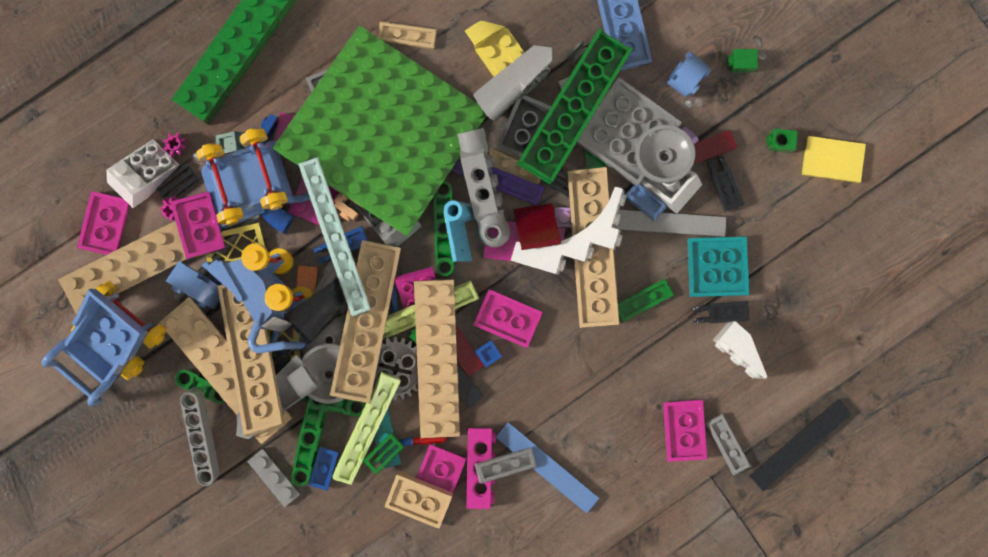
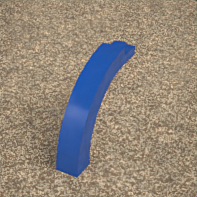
[245,114,295,234]

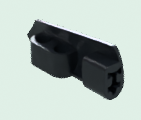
[284,278,348,343]

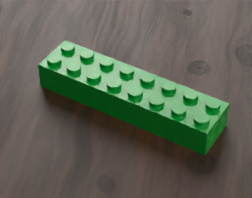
[171,0,296,125]

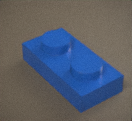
[309,446,339,491]

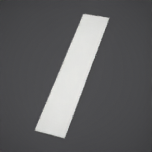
[261,317,292,333]

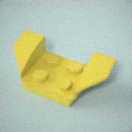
[465,21,525,77]

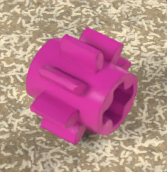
[163,132,188,157]
[160,196,179,222]

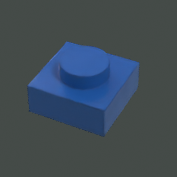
[475,341,502,367]

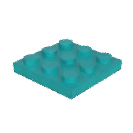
[687,237,749,297]

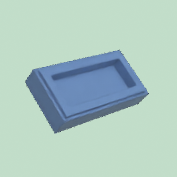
[625,183,667,221]

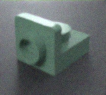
[216,131,245,155]

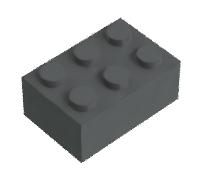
[497,94,551,159]

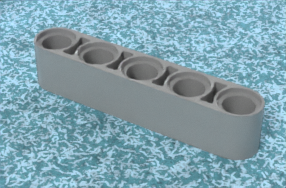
[180,387,220,486]

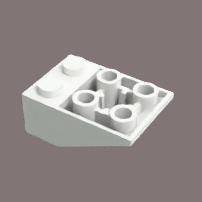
[106,139,179,208]
[713,321,767,379]

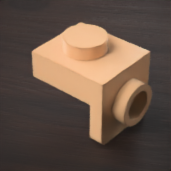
[334,193,359,222]

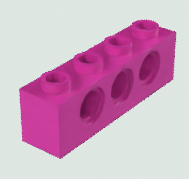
[466,427,496,509]

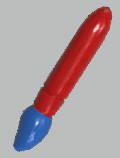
[400,437,448,446]

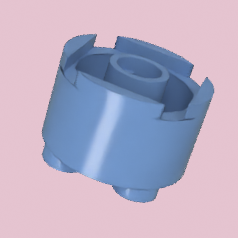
[666,51,712,97]

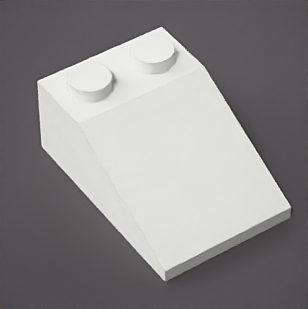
[640,155,702,214]

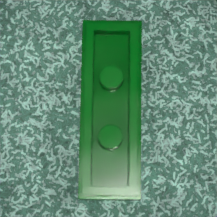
[618,278,674,323]

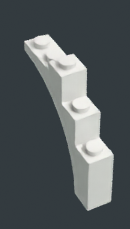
[511,187,626,275]

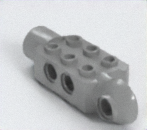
[457,128,510,248]

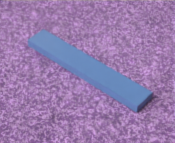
[496,422,599,513]

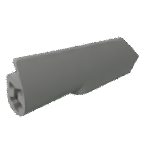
[473,45,553,122]
[236,356,319,439]

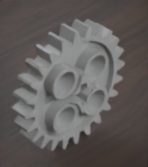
[372,337,418,401]

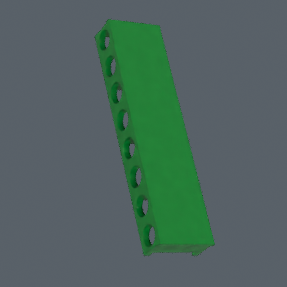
[517,28,633,184]

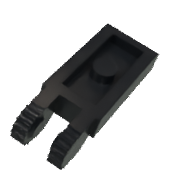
[707,155,744,212]
[693,301,750,324]

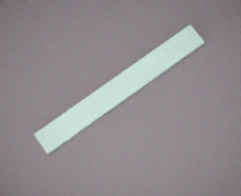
[298,157,371,316]

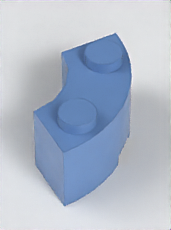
[166,261,220,309]

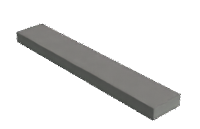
[614,210,726,237]

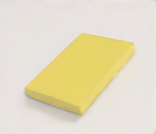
[802,136,866,183]

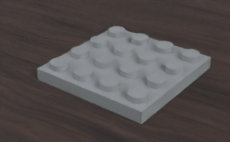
[577,77,682,186]

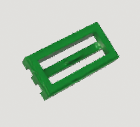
[363,432,405,475]

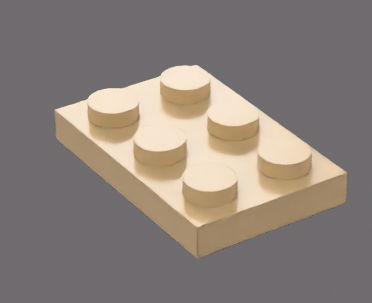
[384,471,454,529]

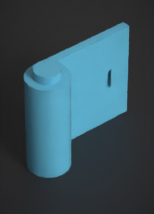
[444,201,475,262]

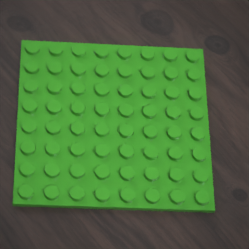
[272,25,487,236]

